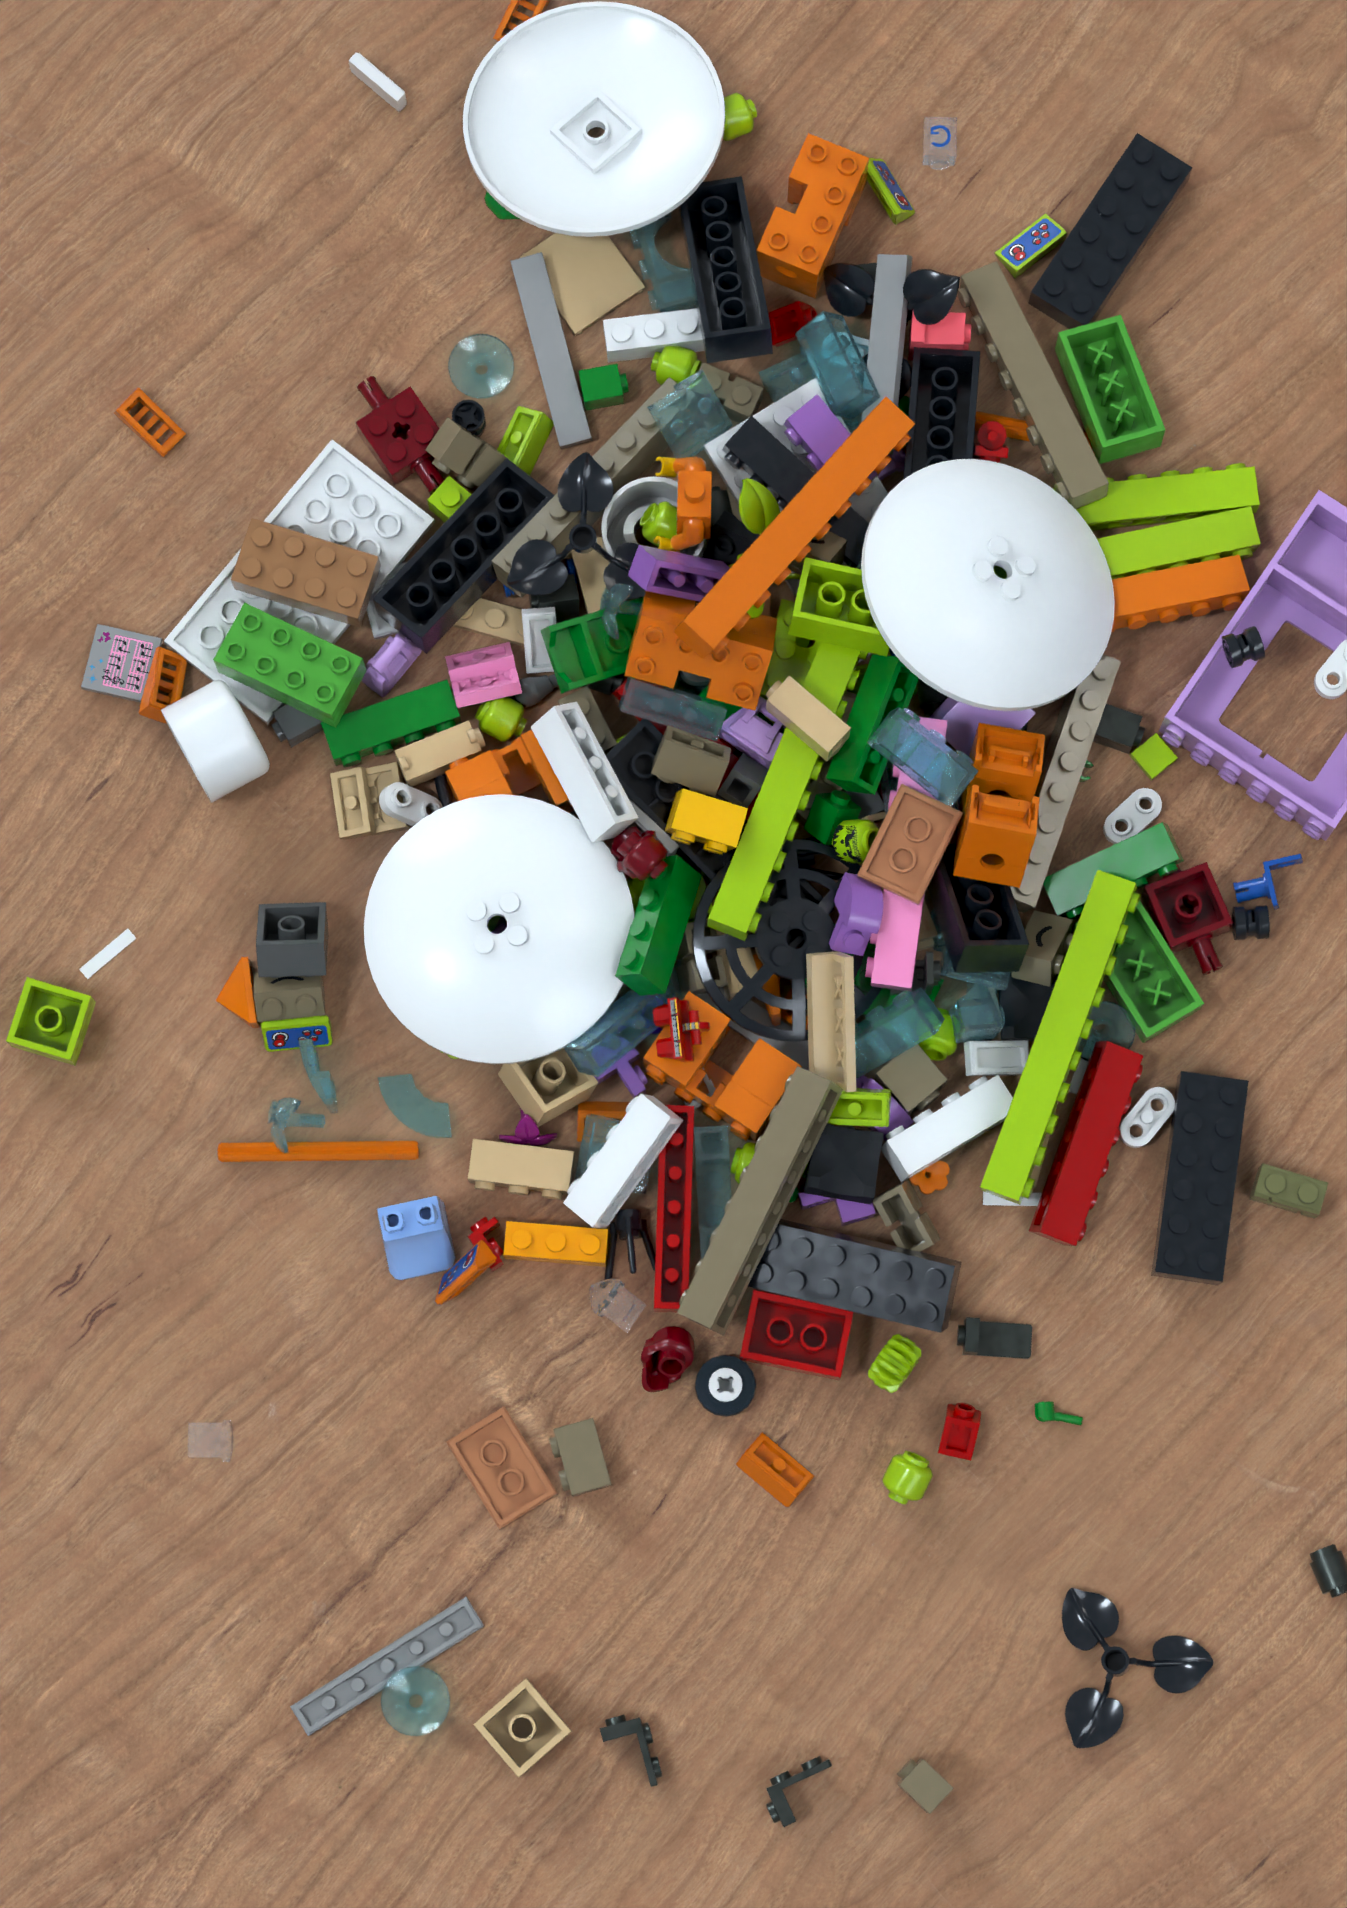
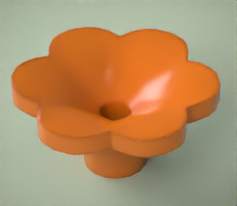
[909,1160,950,1195]

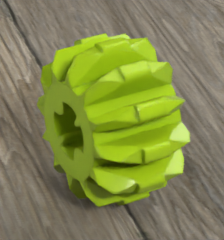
[868,1334,921,1393]

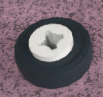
[695,1355,756,1417]

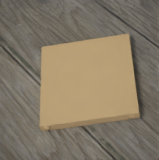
[520,233,645,336]

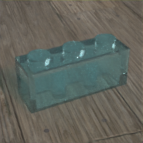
[795,311,880,419]
[618,677,728,741]
[867,707,978,805]
[855,987,945,1078]
[564,989,665,1077]

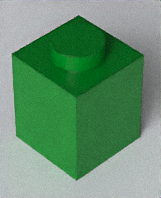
[578,364,629,411]
[804,790,862,845]

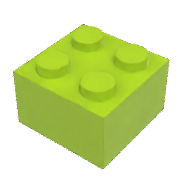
[6,977,96,1066]

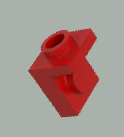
[768,301,820,347]
[467,1217,504,1272]
[938,1403,981,1461]

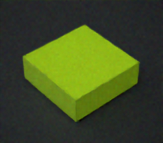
[1130,733,1178,781]

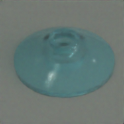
[448,334,514,399]
[1077,1001,1135,1062]
[381,1666,450,1736]

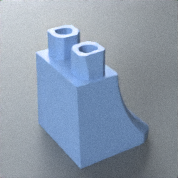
[377,1196,456,1280]

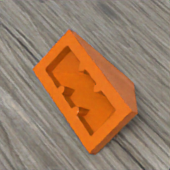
[216,957,260,1028]

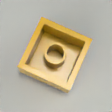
[664,788,748,855]

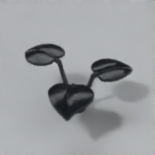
[824,263,960,401]
[507,452,645,600]
[1062,1588,1214,1748]

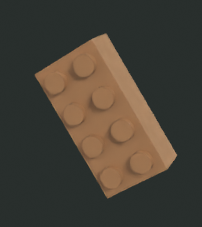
[231,518,381,628]

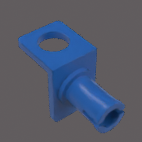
[1233,854,1303,910]

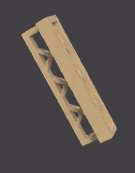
[806,951,856,1092]

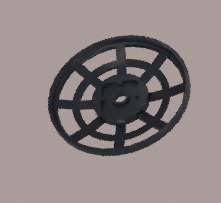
[692,839,882,1042]

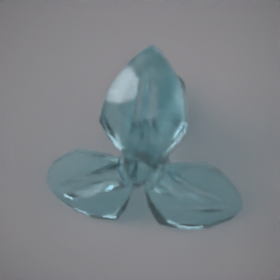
[600,584,642,639]
[268,1098,325,1153]

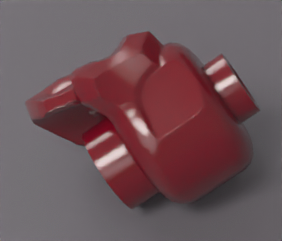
[611,827,668,881]
[640,1326,695,1392]

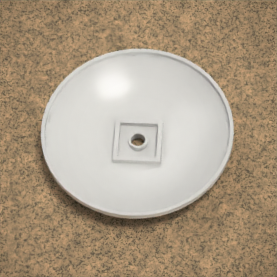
[463,1,725,237]
[861,459,1115,711]
[364,794,634,1064]

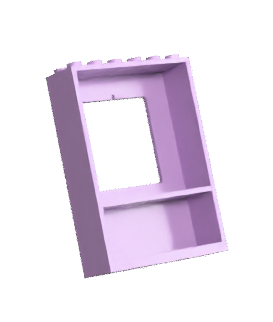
[1159,490,1347,841]

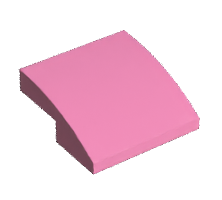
[445,642,522,708]

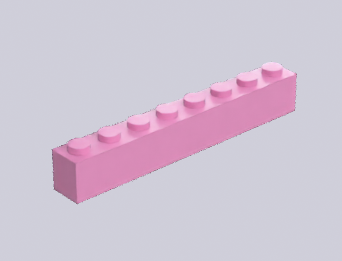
[865,715,948,992]

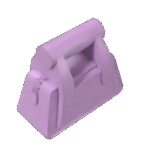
[362,632,422,697]
[719,696,786,769]

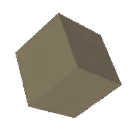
[874,1041,947,1116]

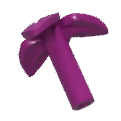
[499,1108,557,1147]

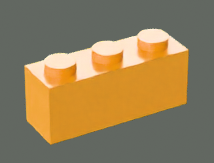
[503,1221,609,1267]

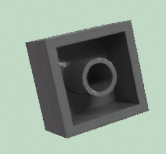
[256,902,329,978]

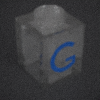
[922,117,957,170]

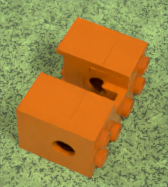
[756,133,869,299]
[624,591,777,711]
[953,723,1045,888]
[445,729,575,813]
[643,991,802,1142]

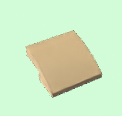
[330,762,411,839]

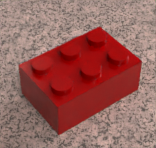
[739,1290,854,1381]

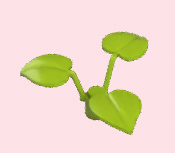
[728,478,801,619]

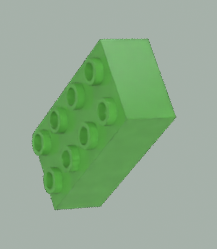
[1055,315,1165,464]
[213,602,367,728]
[1073,900,1204,1043]

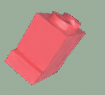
[908,311,971,361]

